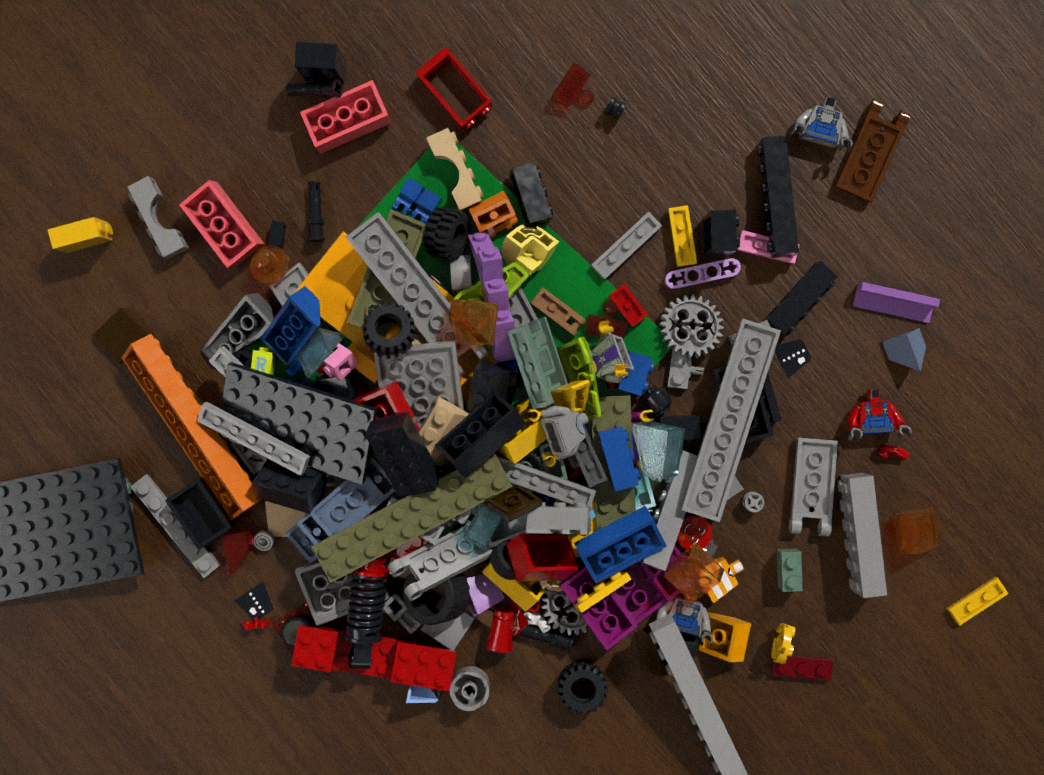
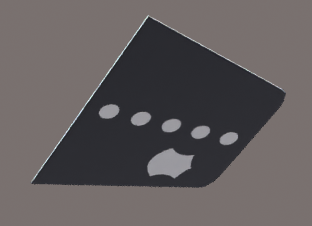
[775,339,811,377]
[235,581,274,619]

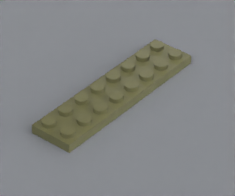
[591,395,636,531]

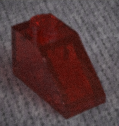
[222,529,254,574]

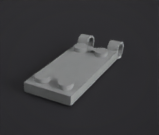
[789,438,838,536]
[388,523,492,601]

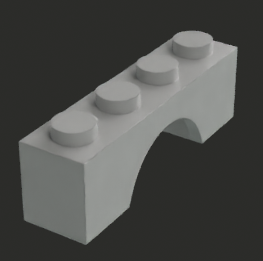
[128,176,190,259]

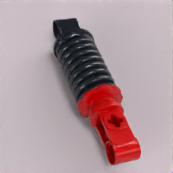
[344,514,390,669]

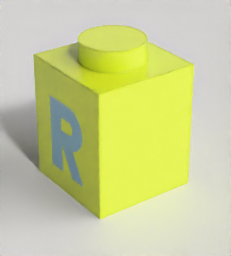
[251,347,276,375]

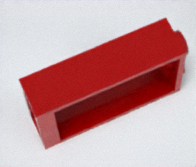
[416,47,492,130]

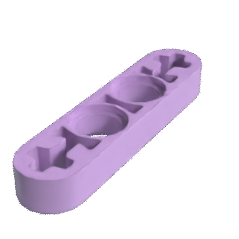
[665,258,741,289]

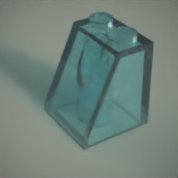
[632,421,685,482]

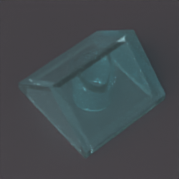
[298,328,345,378]

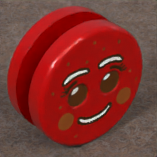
[677,513,712,551]

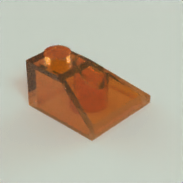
[449,300,499,345]

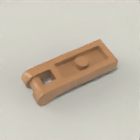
[531,287,586,336]

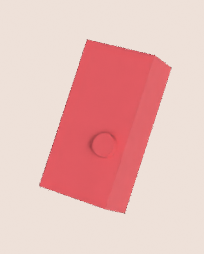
[300,80,392,154]
[179,180,264,268]

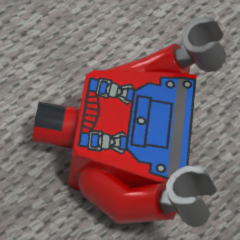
[848,389,912,441]

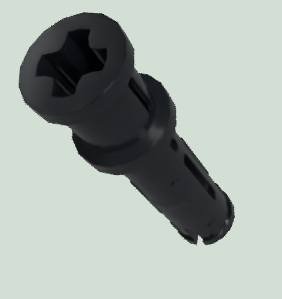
[286,79,343,98]
[307,181,325,242]
[518,625,574,653]

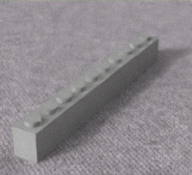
[649,614,748,775]

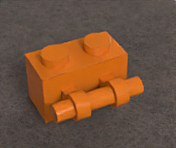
[468,191,519,238]

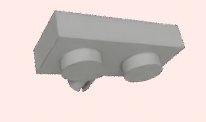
[668,348,704,389]

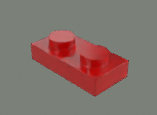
[608,283,648,327]

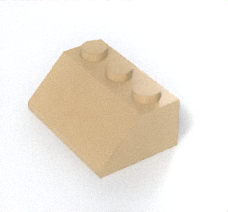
[418,397,469,466]

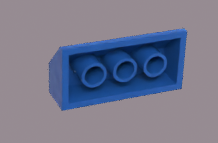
[260,286,321,367]
[574,506,667,584]

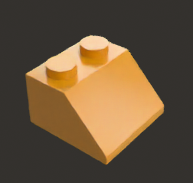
[698,612,751,662]

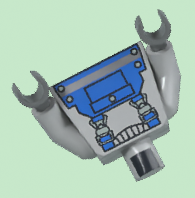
[790,97,853,152]
[656,587,713,646]

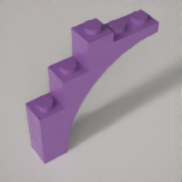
[468,232,515,363]

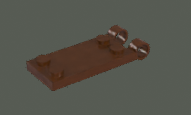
[835,98,911,203]

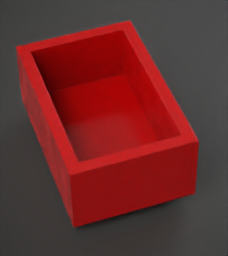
[506,533,579,582]

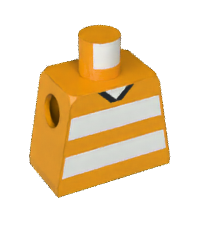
[693,557,744,603]

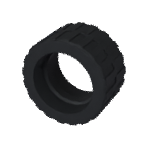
[403,570,470,625]

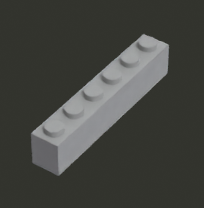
[639,450,697,571]

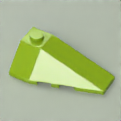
[450,262,530,337]
[556,336,602,421]

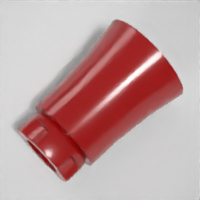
[486,607,514,653]

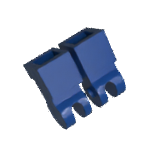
[392,178,443,224]

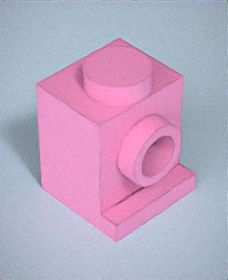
[323,344,358,381]

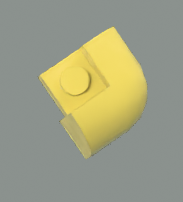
[502,225,559,275]

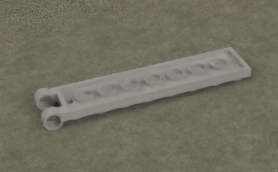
[346,212,489,376]

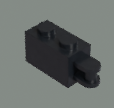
[658,415,709,444]

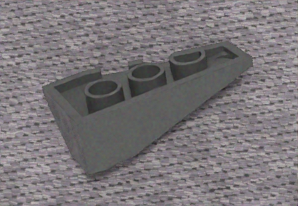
[201,293,273,359]

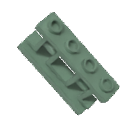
[507,317,568,409]

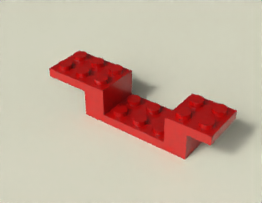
[291,625,457,692]

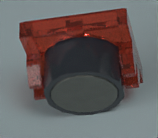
[272,602,321,657]

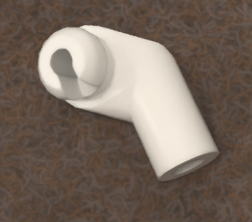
[524,612,551,633]

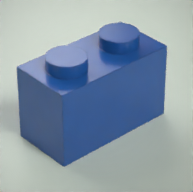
[617,351,654,396]

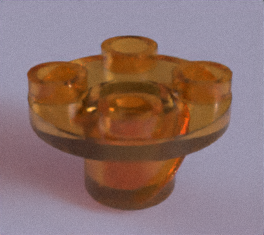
[250,245,289,284]

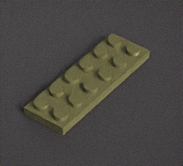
[346,209,426,338]

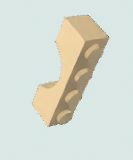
[427,128,483,212]

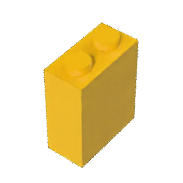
[48,217,113,253]

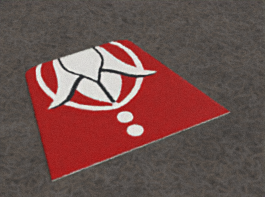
[508,599,529,637]

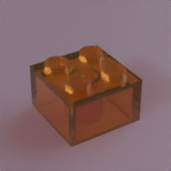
[664,543,724,603]

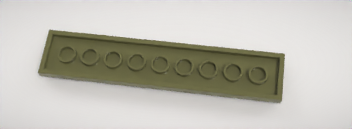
[311,453,513,583]

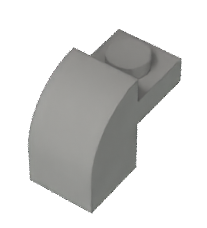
[450,255,472,298]
[383,592,422,634]

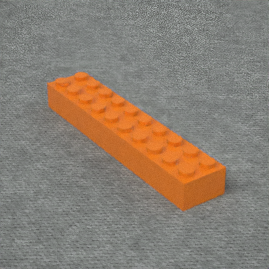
[121,334,261,521]

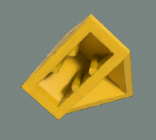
[551,380,590,413]

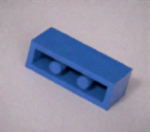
[598,426,641,492]

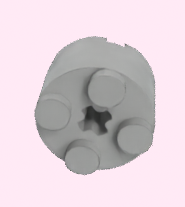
[450,666,490,711]

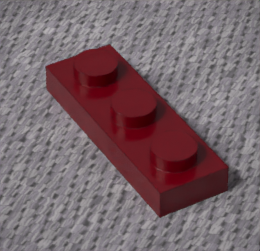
[771,656,833,680]

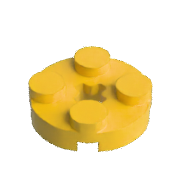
[771,623,795,664]

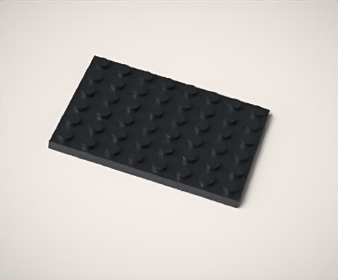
[0,458,145,602]

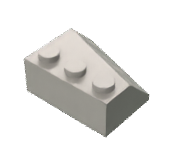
[526,502,591,534]

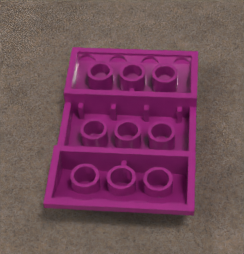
[560,515,699,651]

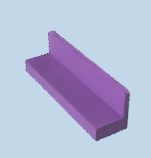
[853,282,940,323]

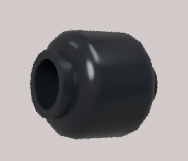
[643,385,672,416]

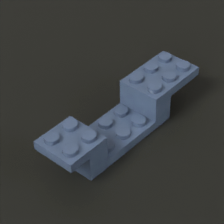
[285,456,395,564]

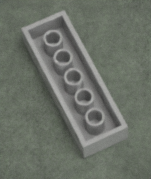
[837,473,887,598]

